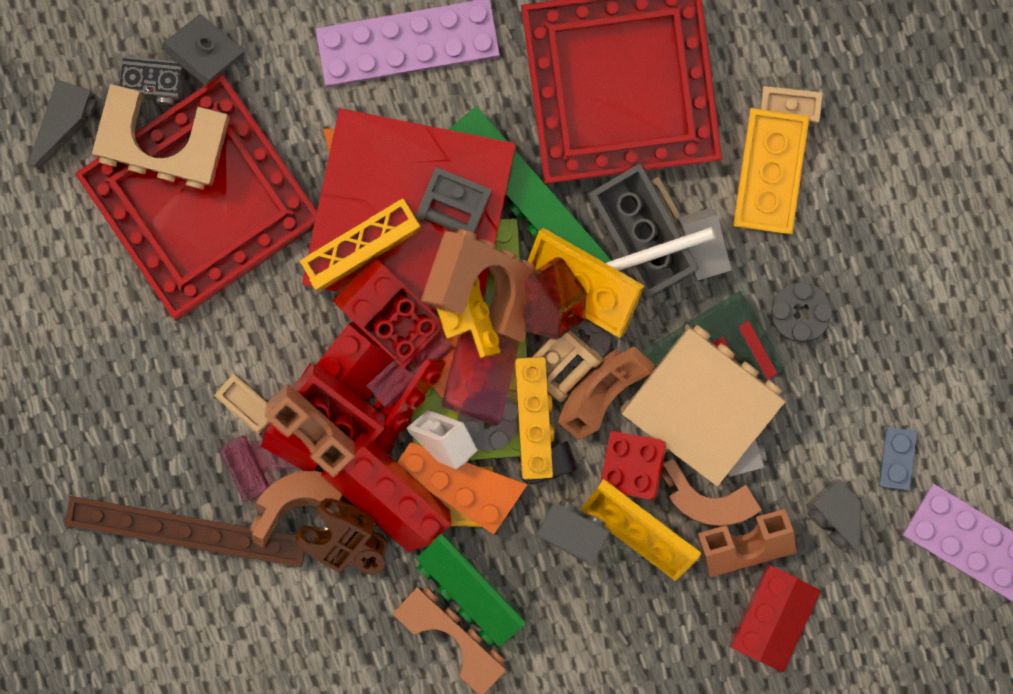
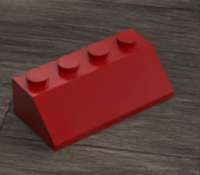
[321,433,452,552]

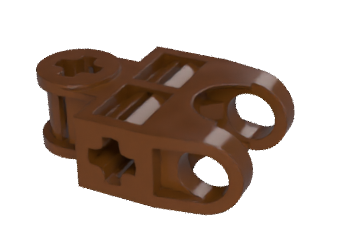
[295,498,388,575]

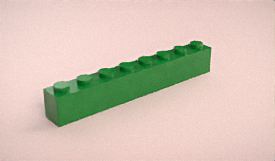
[449,106,622,273]

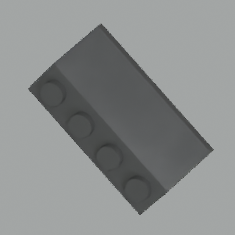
[589,163,699,298]

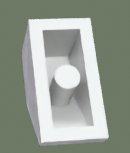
[407,410,478,469]

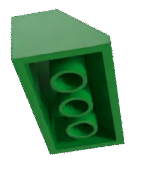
[416,534,526,647]

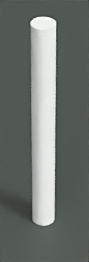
[606,227,716,271]

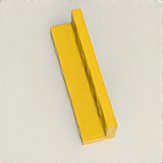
[300,198,422,292]

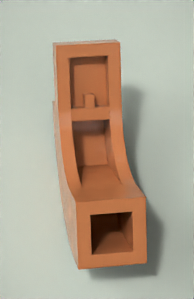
[558,346,655,440]
[661,458,762,526]
[250,471,345,548]

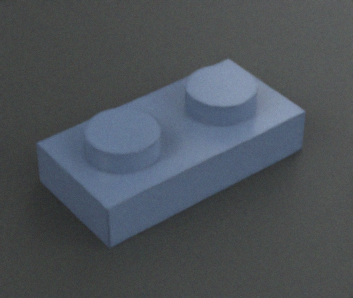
[878,427,917,491]

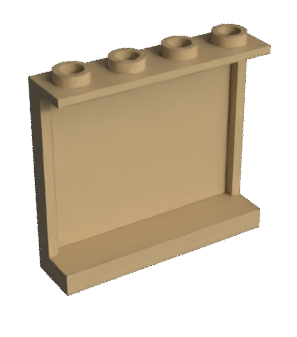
[620,324,786,487]

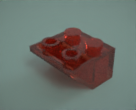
[523,257,587,340]

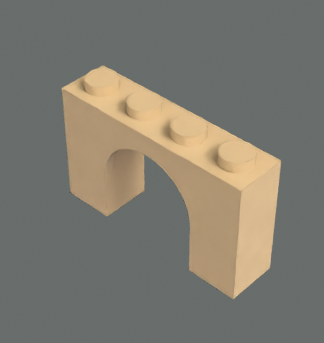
[92,84,230,190]

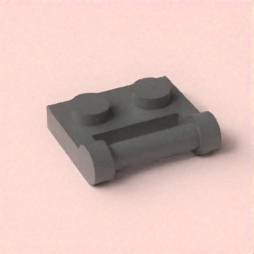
[415,167,492,234]

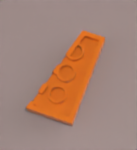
[397,442,528,535]

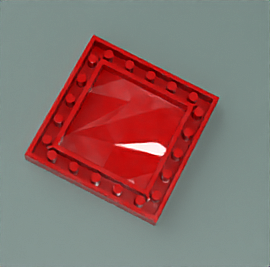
[521,0,722,184]
[74,74,317,321]
[302,108,516,313]

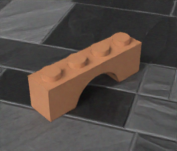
[393,587,506,694]

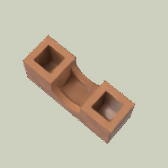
[265,383,355,477]
[698,509,797,577]

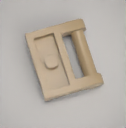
[531,324,603,402]

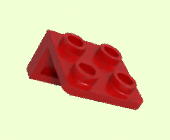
[600,431,666,500]

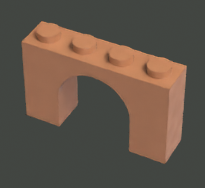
[421,229,546,343]

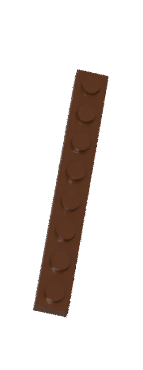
[64,496,307,567]

